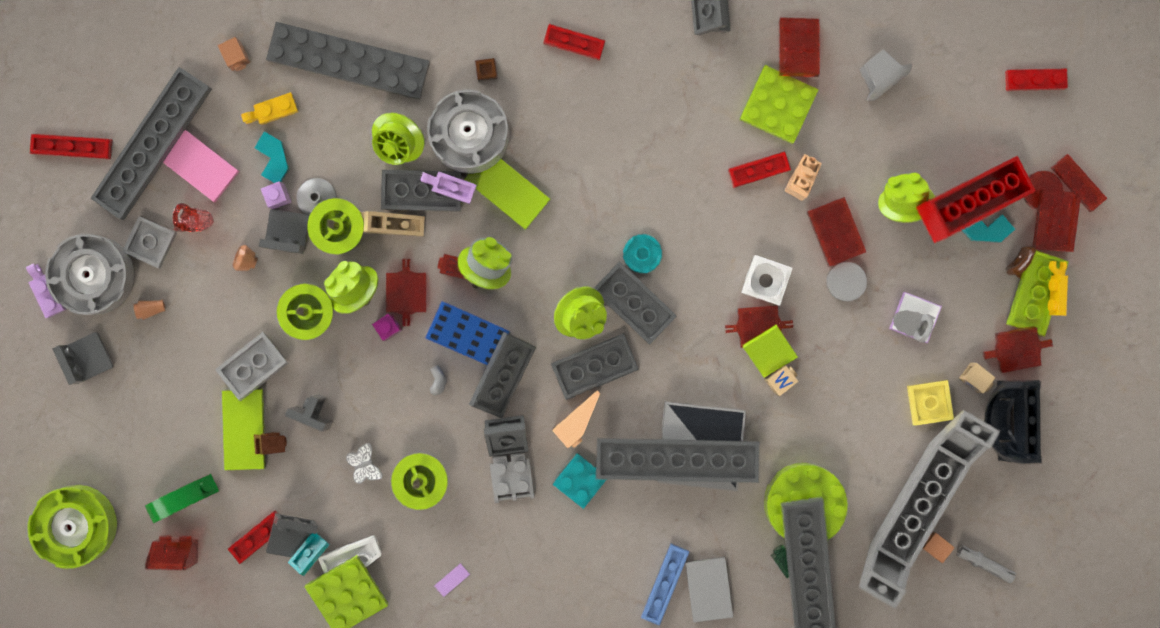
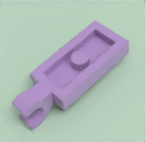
[421,172,477,204]
[26,264,66,318]

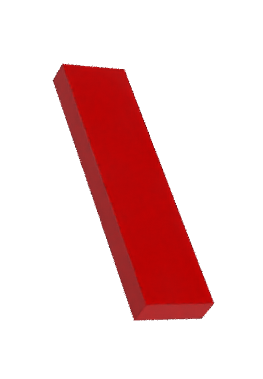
[30,134,112,160]

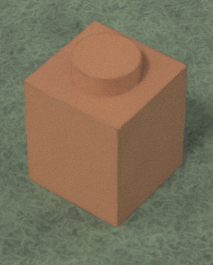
[217,37,251,71]
[922,531,955,564]

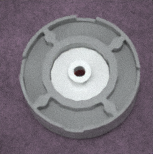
[427,90,510,174]
[45,234,134,315]

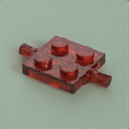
[386,259,426,326]
[725,305,793,348]
[983,326,1053,373]

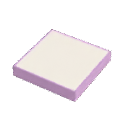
[889,292,942,343]

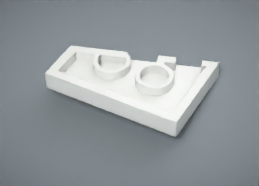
[318,535,382,573]

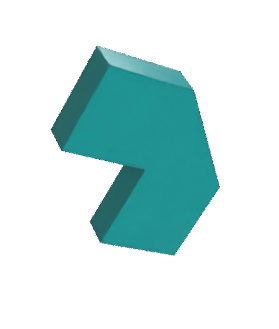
[254,131,289,183]
[962,214,1016,243]

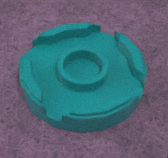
[623,234,662,273]

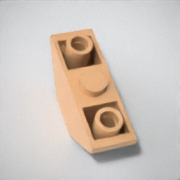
[785,154,822,201]

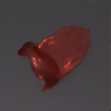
[173,203,214,232]

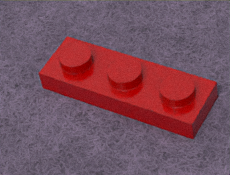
[1005,68,1068,91]

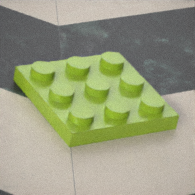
[739,65,819,144]
[304,555,388,628]

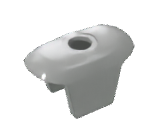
[859,50,912,101]

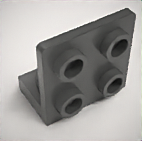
[259,209,309,254]
[52,332,114,385]
[266,513,318,558]

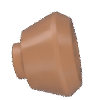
[232,245,258,271]

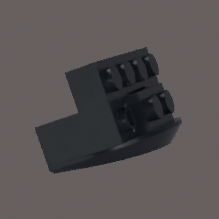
[984,380,1042,464]

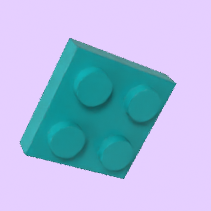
[552,453,607,509]

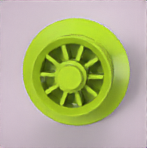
[372,113,425,165]

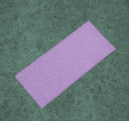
[434,563,470,597]

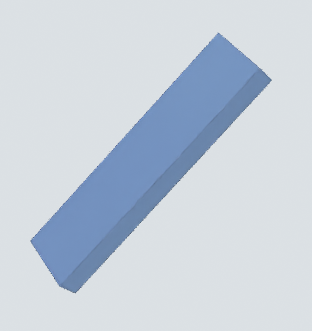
[641,543,689,626]

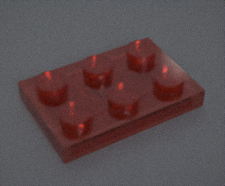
[779,17,820,77]
[1032,189,1082,252]
[806,197,866,267]

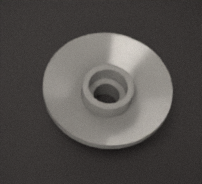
[297,178,336,216]

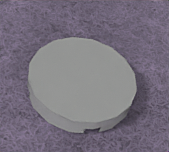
[827,262,867,301]

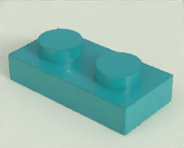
[288,532,330,576]

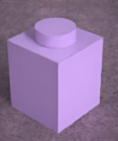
[261,182,292,209]

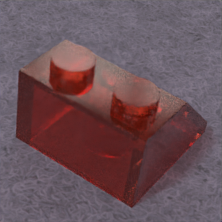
[145,535,198,570]

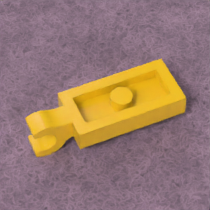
[241,92,299,125]
[1048,261,1068,316]

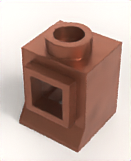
[254,432,287,455]

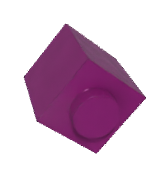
[372,313,402,341]

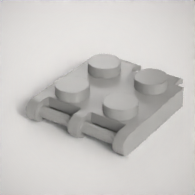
[490,452,535,503]

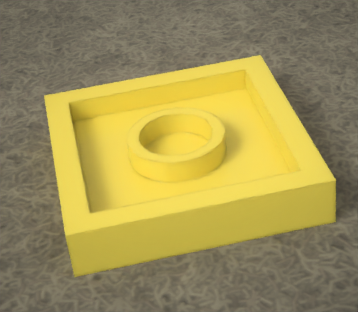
[907,380,954,426]

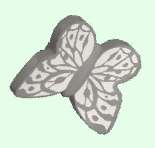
[346,443,383,484]

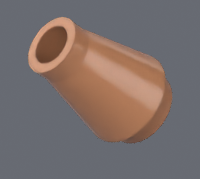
[133,300,166,320]

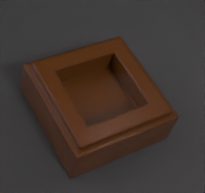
[475,58,498,81]

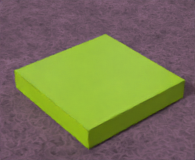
[742,324,798,378]

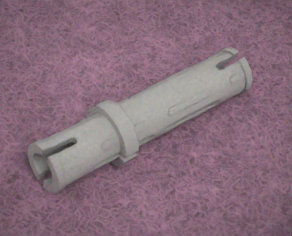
[956,545,1016,583]

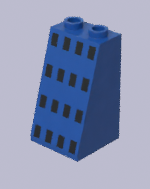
[425,301,511,365]

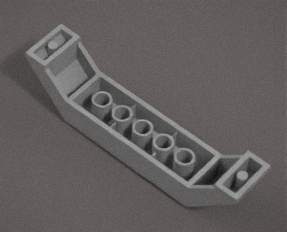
[859,410,1000,609]

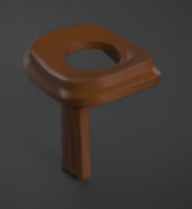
[1006,247,1036,279]

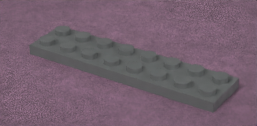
[266,22,430,100]
[90,67,212,221]
[596,438,760,483]
[781,497,836,628]

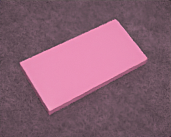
[163,129,240,203]

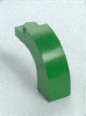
[145,474,219,524]

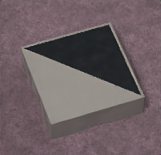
[657,401,746,491]

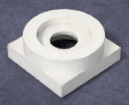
[741,255,793,306]

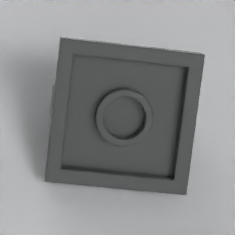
[691,0,731,35]
[285,394,333,432]
[484,415,529,457]

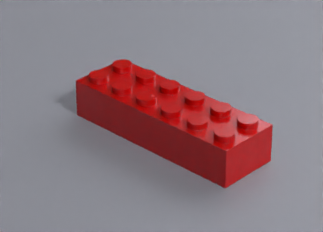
[916,155,1036,243]

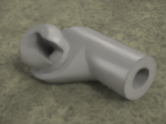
[430,365,447,396]

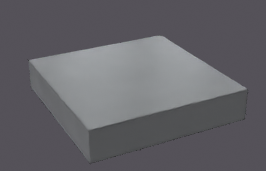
[123,216,177,269]

